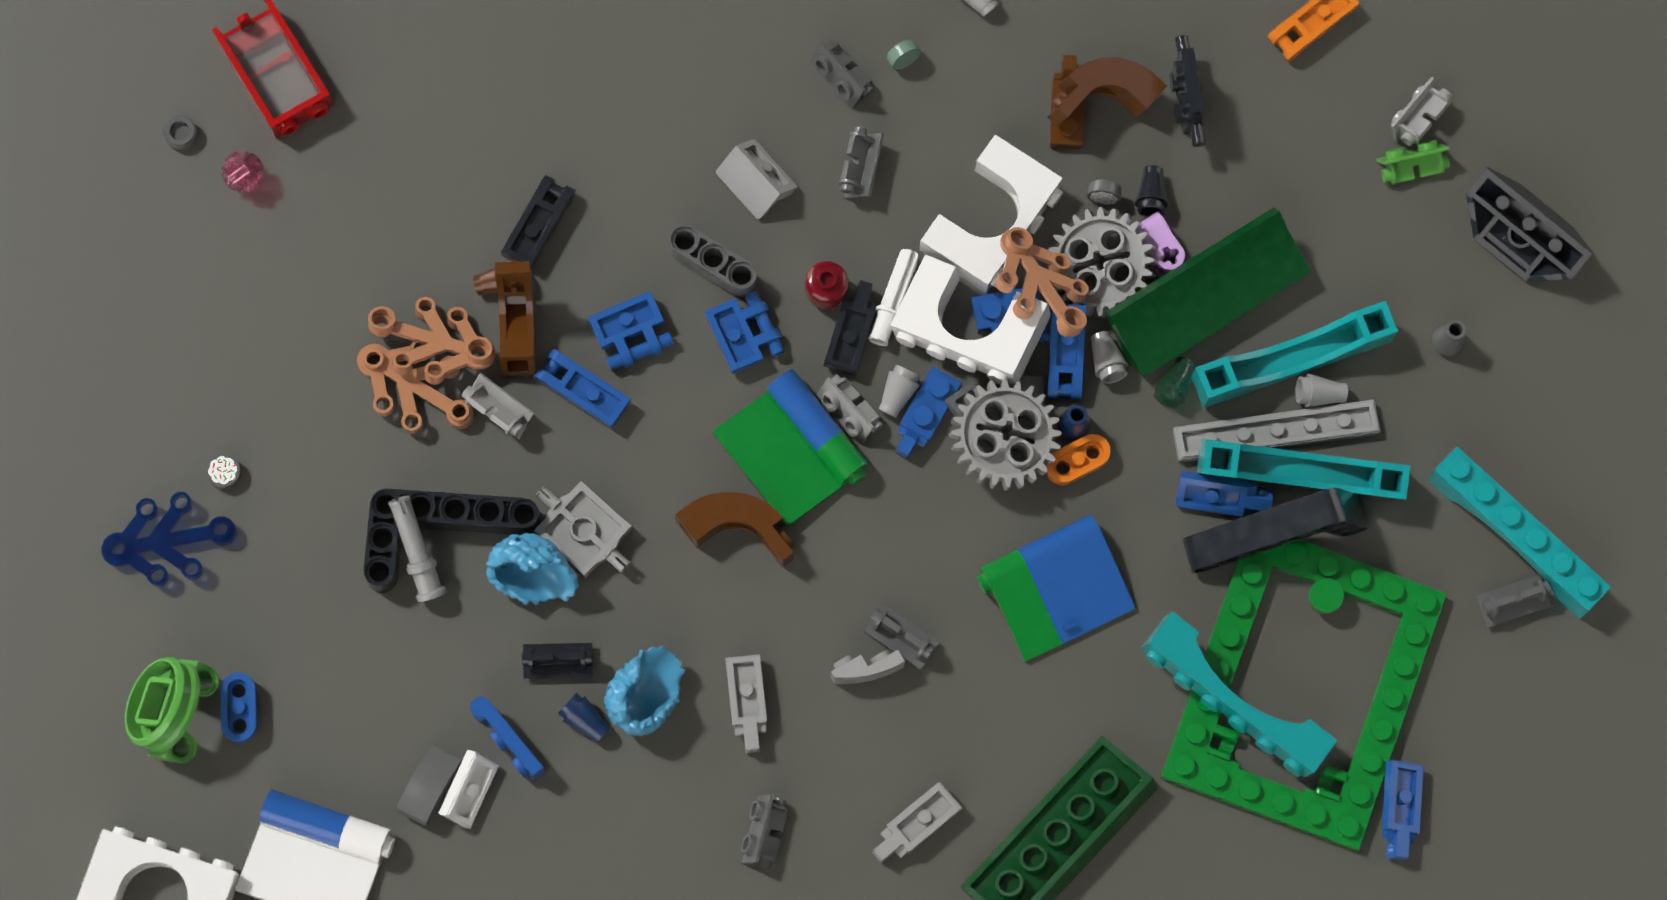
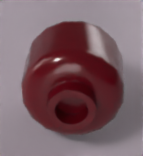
[805,261,849,310]

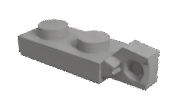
[725,654,767,754]
[872,781,962,863]

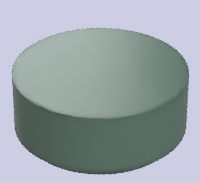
[887,40,921,70]

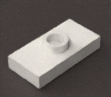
[438,750,499,829]

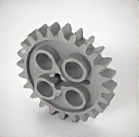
[1047,207,1157,318]
[949,379,1062,491]

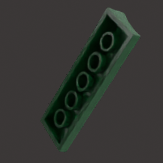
[1105,207,1312,377]
[960,736,1157,900]

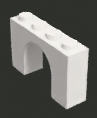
[919,135,1063,294]
[890,255,1051,385]
[77,827,240,900]

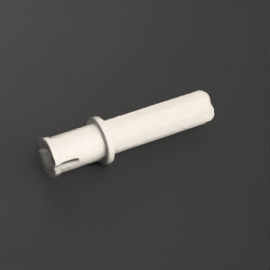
[867,249,919,347]

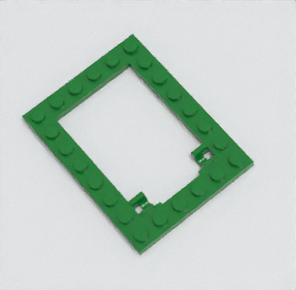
[1160,540,1446,852]

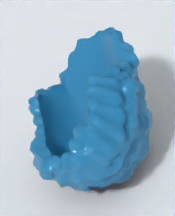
[486,533,579,605]
[604,646,685,736]

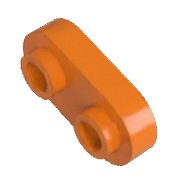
[1046,434,1110,486]

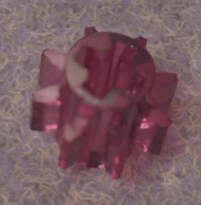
[221,151,264,193]

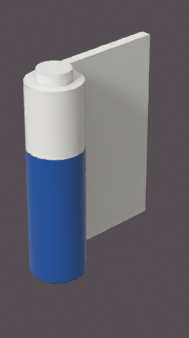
[235,789,395,900]

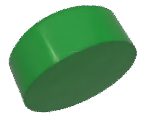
[1308,578,1344,614]

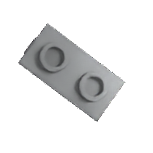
[1391,77,1452,146]
[461,373,534,439]
[816,374,883,444]

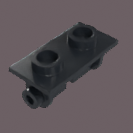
[522,643,593,679]

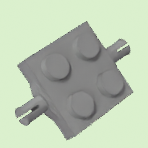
[534,481,632,578]

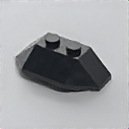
[1466,167,1593,281]

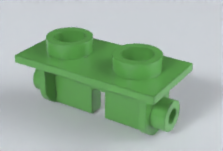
[1376,140,1450,184]

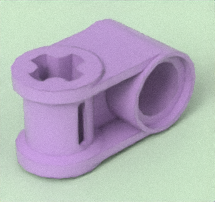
[1138,212,1185,278]

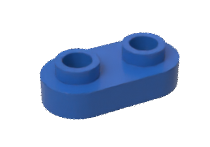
[220,673,258,744]

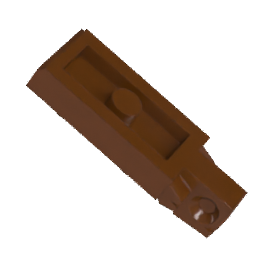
[1050,55,1085,149]

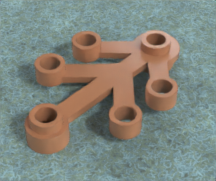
[995,227,1089,338]
[368,297,496,385]
[357,341,474,434]

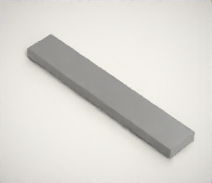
[1173,399,1380,463]

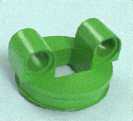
[125,657,219,763]

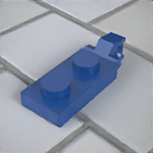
[896,366,962,460]
[1175,471,1273,517]
[1382,760,1423,860]

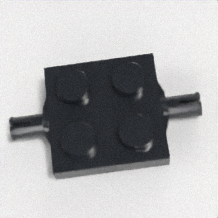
[1169,35,1206,147]

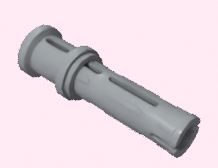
[388,495,447,602]

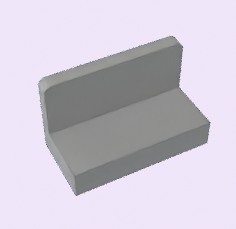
[716,139,798,219]

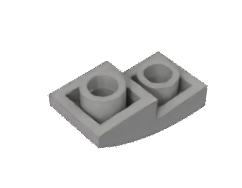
[830,650,905,684]

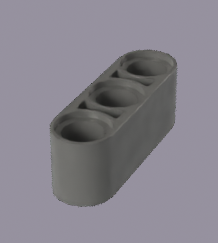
[669,225,757,298]

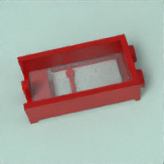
[212,0,333,138]

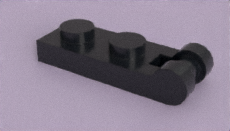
[501,175,576,269]

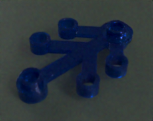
[101,492,237,587]

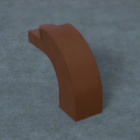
[1047,57,1167,126]
[495,260,536,376]
[675,492,794,568]

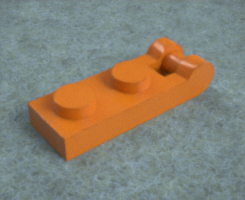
[1267,0,1360,62]

